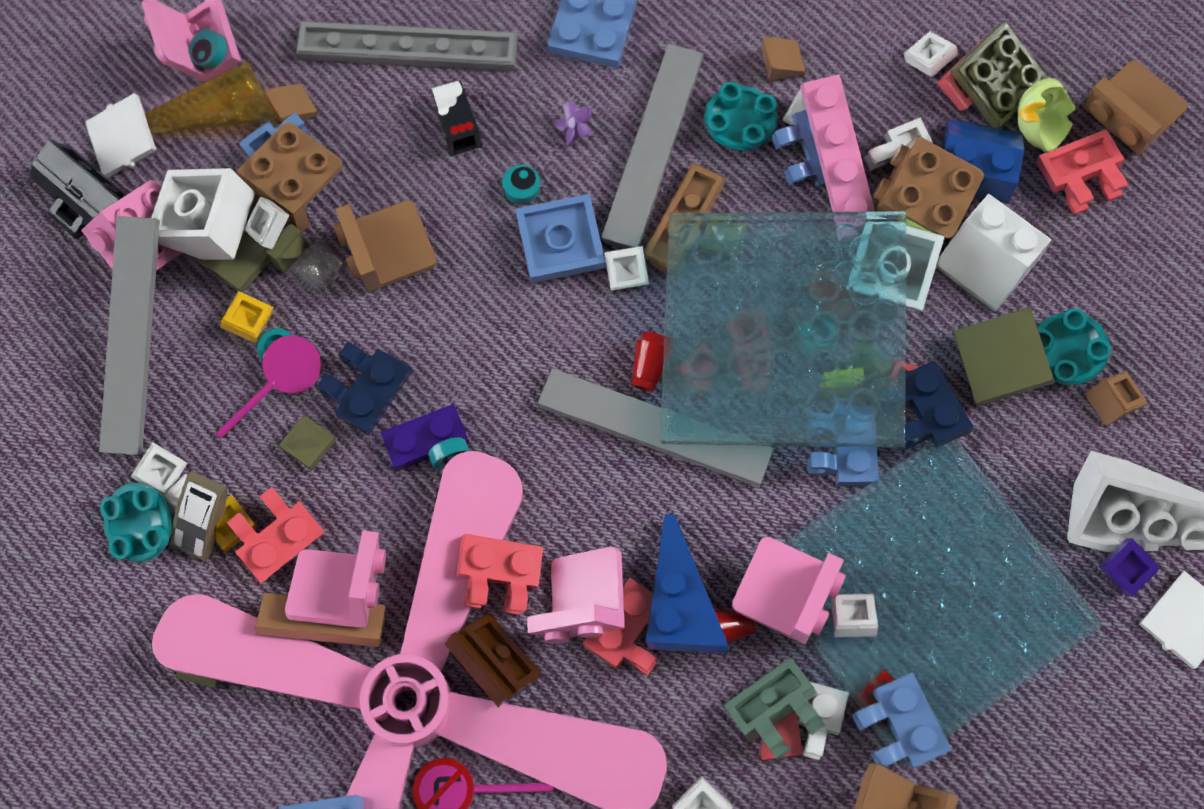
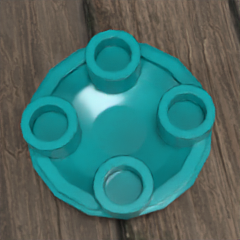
[704,82,778,151]
[1037,308,1111,385]
[100,483,172,562]

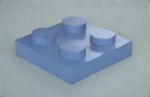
[547,0,636,69]
[515,194,606,284]

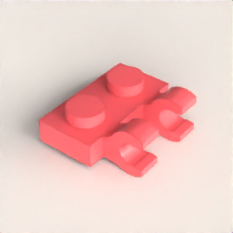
[1036,129,1128,215]
[227,487,325,583]
[456,534,543,615]
[583,577,657,676]

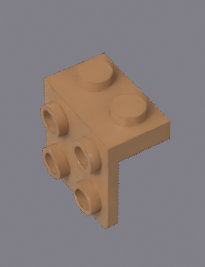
[1083,61,1188,156]
[236,122,342,232]
[873,136,984,239]
[333,200,437,293]
[854,763,959,809]

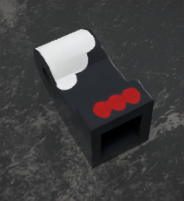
[431,80,482,156]

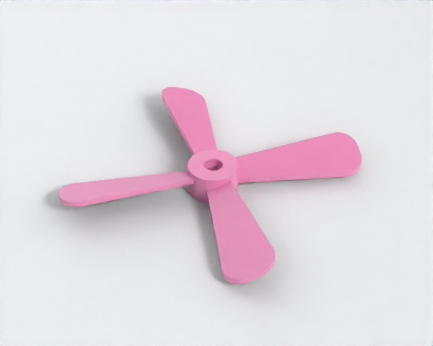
[152,451,667,809]

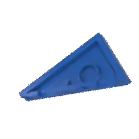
[646,514,729,653]

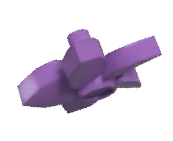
[553,101,592,146]

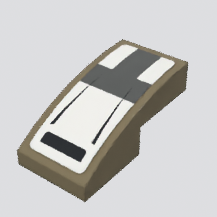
[170,470,227,561]

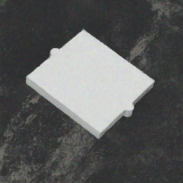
[85,93,156,178]
[1139,571,1204,670]

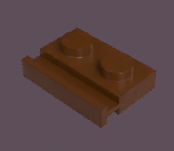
[444,613,542,707]

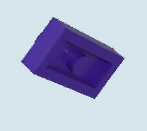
[380,404,470,472]

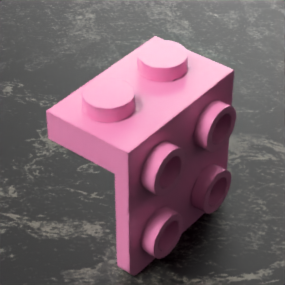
[142,0,242,84]
[81,180,182,271]
[285,531,386,628]
[732,537,846,644]
[527,547,625,644]

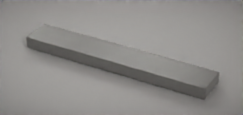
[295,21,518,71]
[601,43,703,249]
[99,216,160,455]
[538,368,774,488]

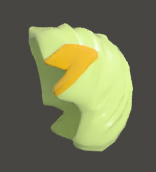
[1018,78,1076,153]

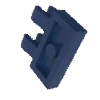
[317,342,412,436]
[879,360,973,450]

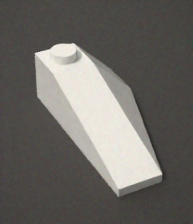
[1067,451,1204,552]

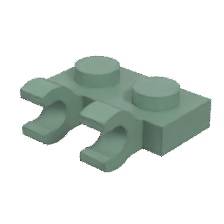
[723,657,825,760]

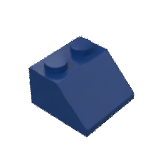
[942,118,1024,203]

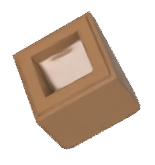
[761,37,806,82]
[264,83,318,124]
[1086,371,1148,426]

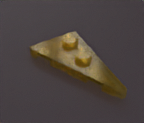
[144,62,277,133]

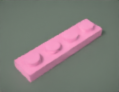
[800,74,877,233]

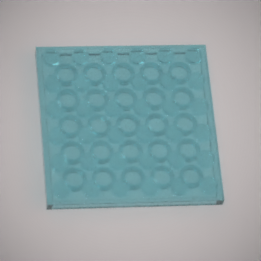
[660,211,906,448]
[784,439,1103,770]

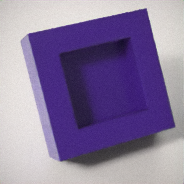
[1098,538,1161,597]

